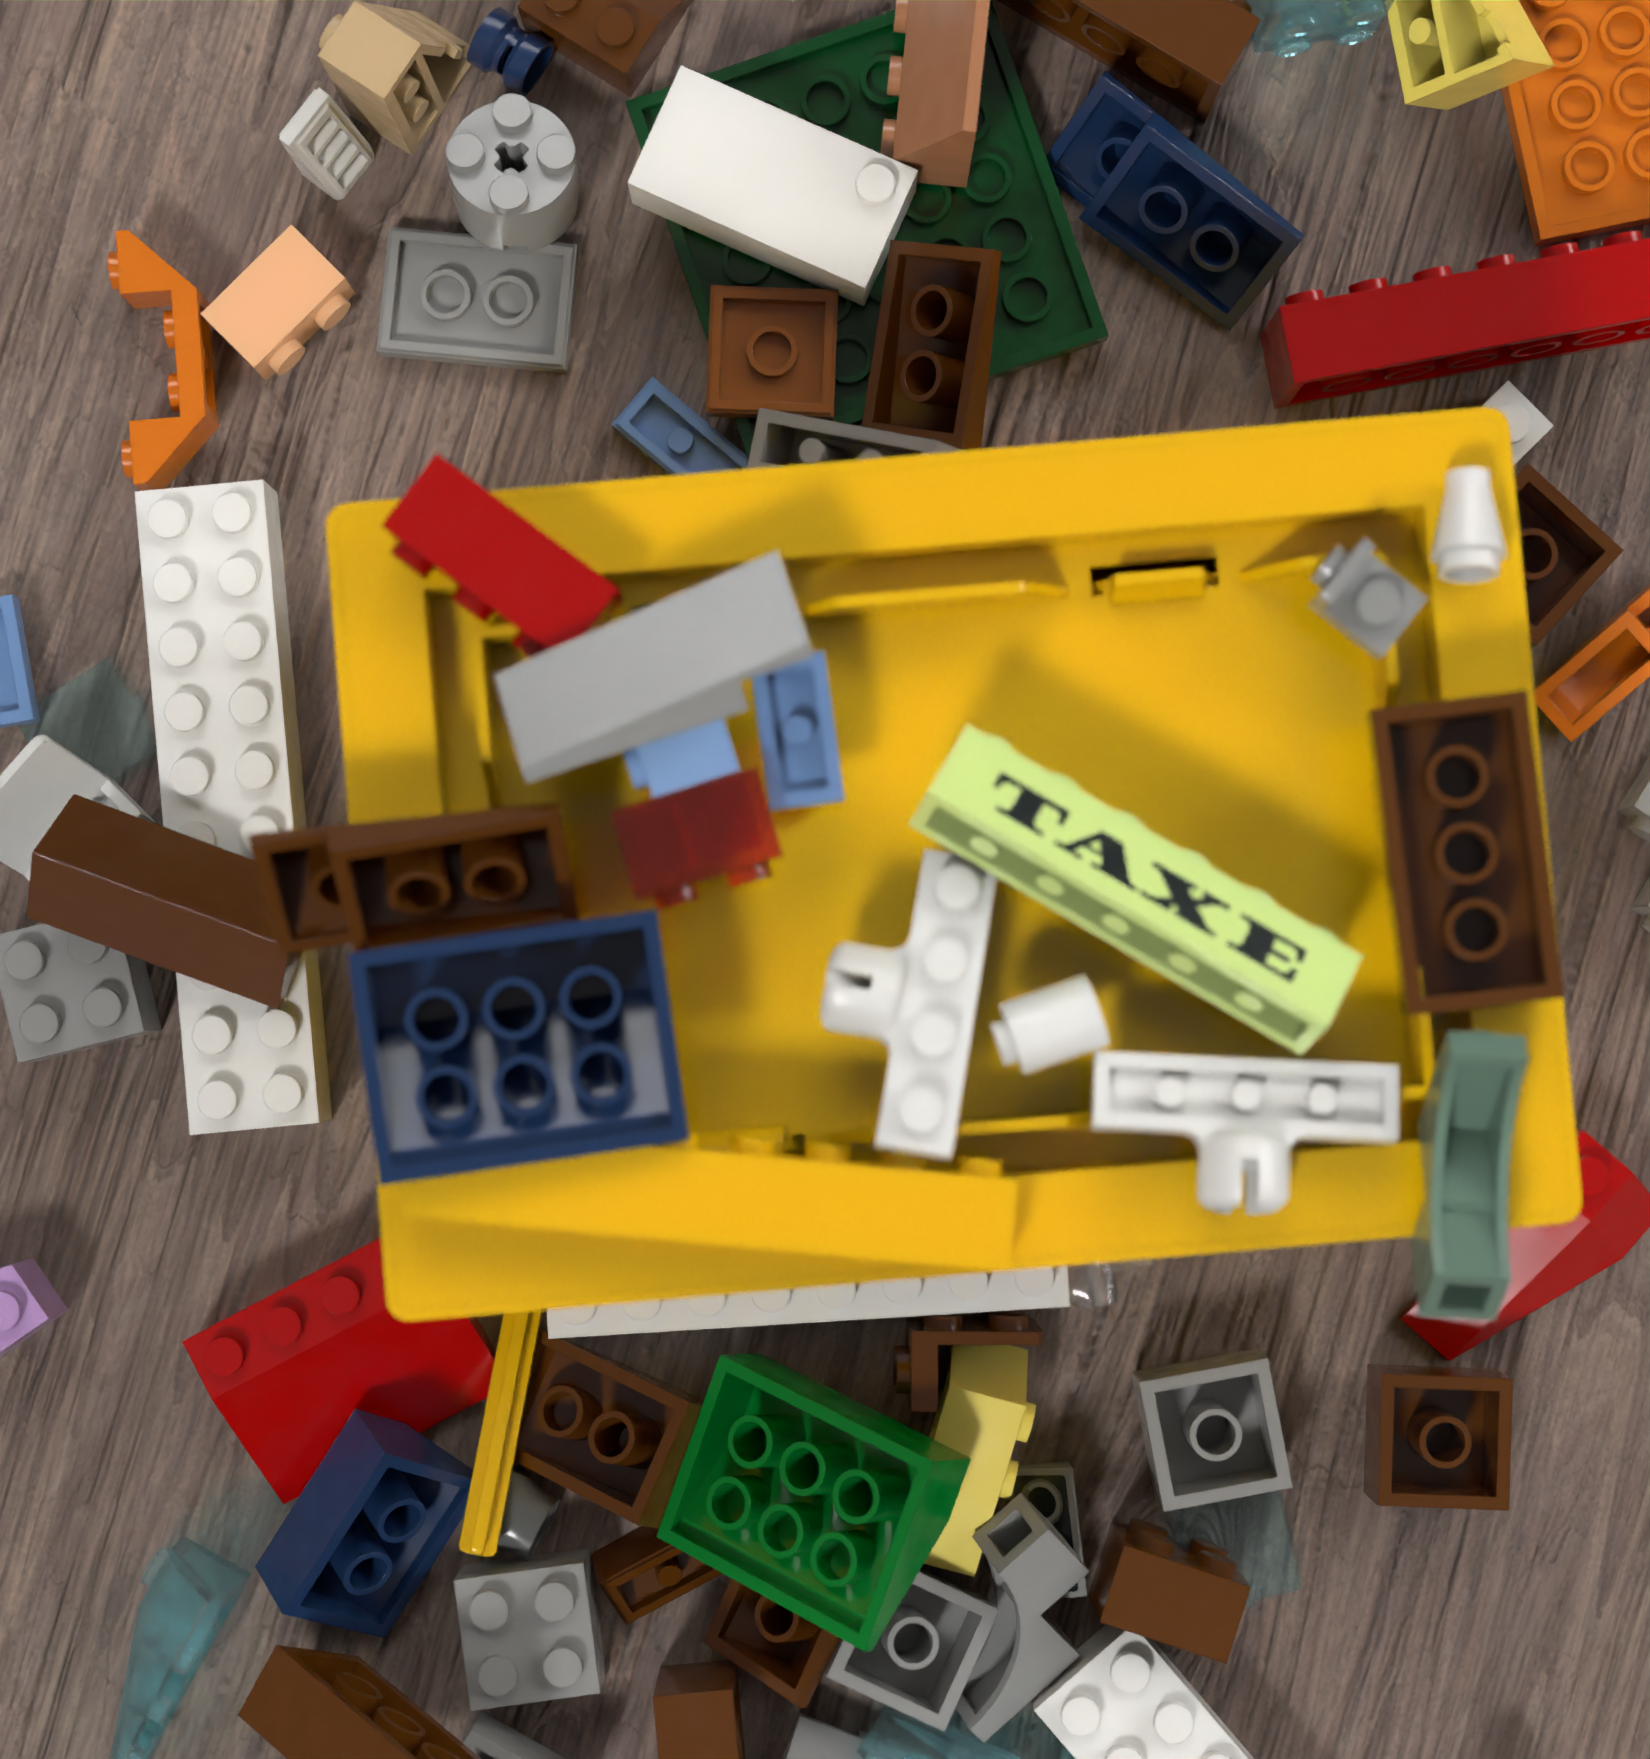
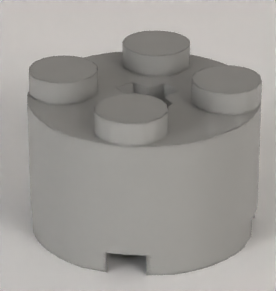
[445,93,580,251]

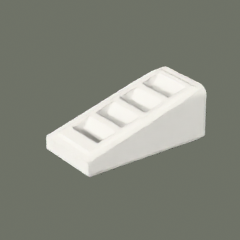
[279,88,375,200]

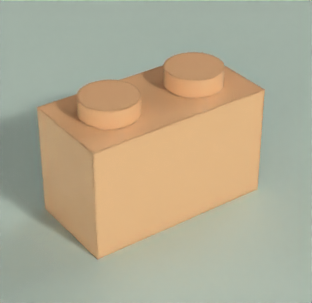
[200,224,355,381]

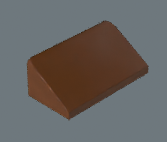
[591,1526,723,1625]

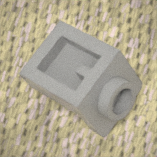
[1307,537,1429,660]

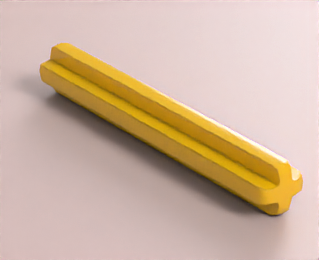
[458,1310,543,1557]

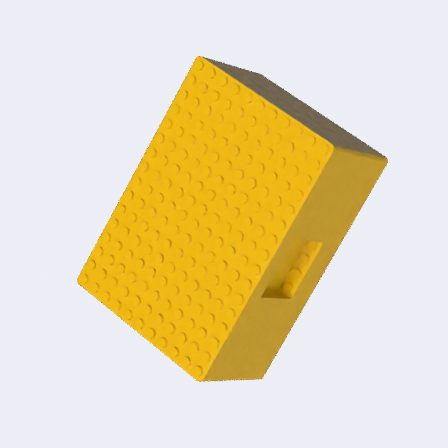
[326,407,1582,1321]

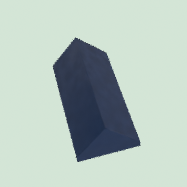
[1046,70,1305,331]

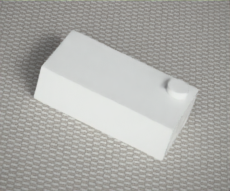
[627,65,918,306]

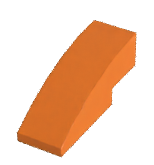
[1534,584,1650,743]

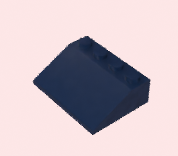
[347,910,689,1186]

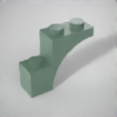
[1411,1030,1529,1321]

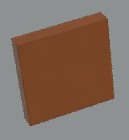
[706,285,839,421]

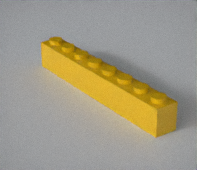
[397,1131,1018,1272]

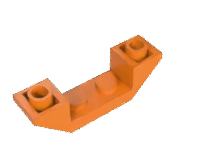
[108,230,219,491]

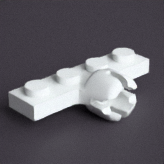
[820,849,996,1161]
[1091,1051,1399,1215]

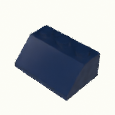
[255,1409,473,1638]

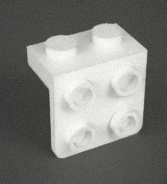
[0,735,156,882]

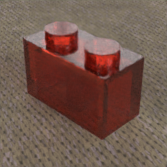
[610,768,784,911]

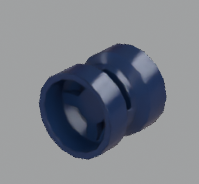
[467,7,555,96]

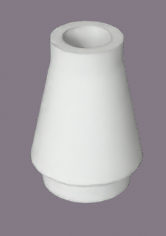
[1430,467,1507,584]

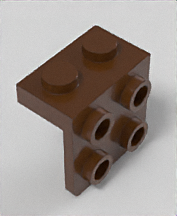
[893,1310,1043,1412]

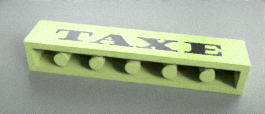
[908,724,1363,1056]

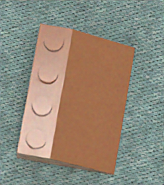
[880,0,990,188]

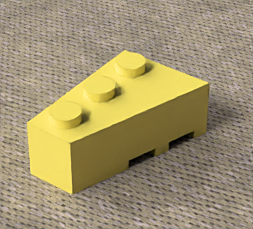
[1385,0,1555,110]
[924,1345,1036,1577]

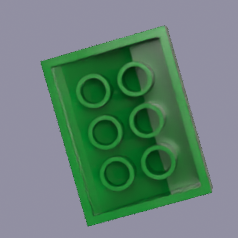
[656,1354,971,1652]

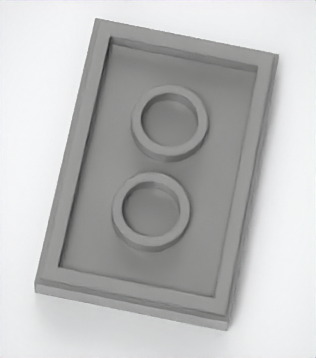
[376,227,579,374]

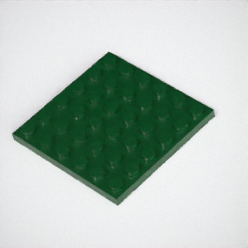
[625,0,1109,460]

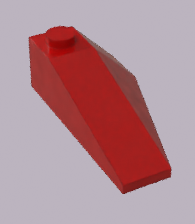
[1399,1128,1650,1362]

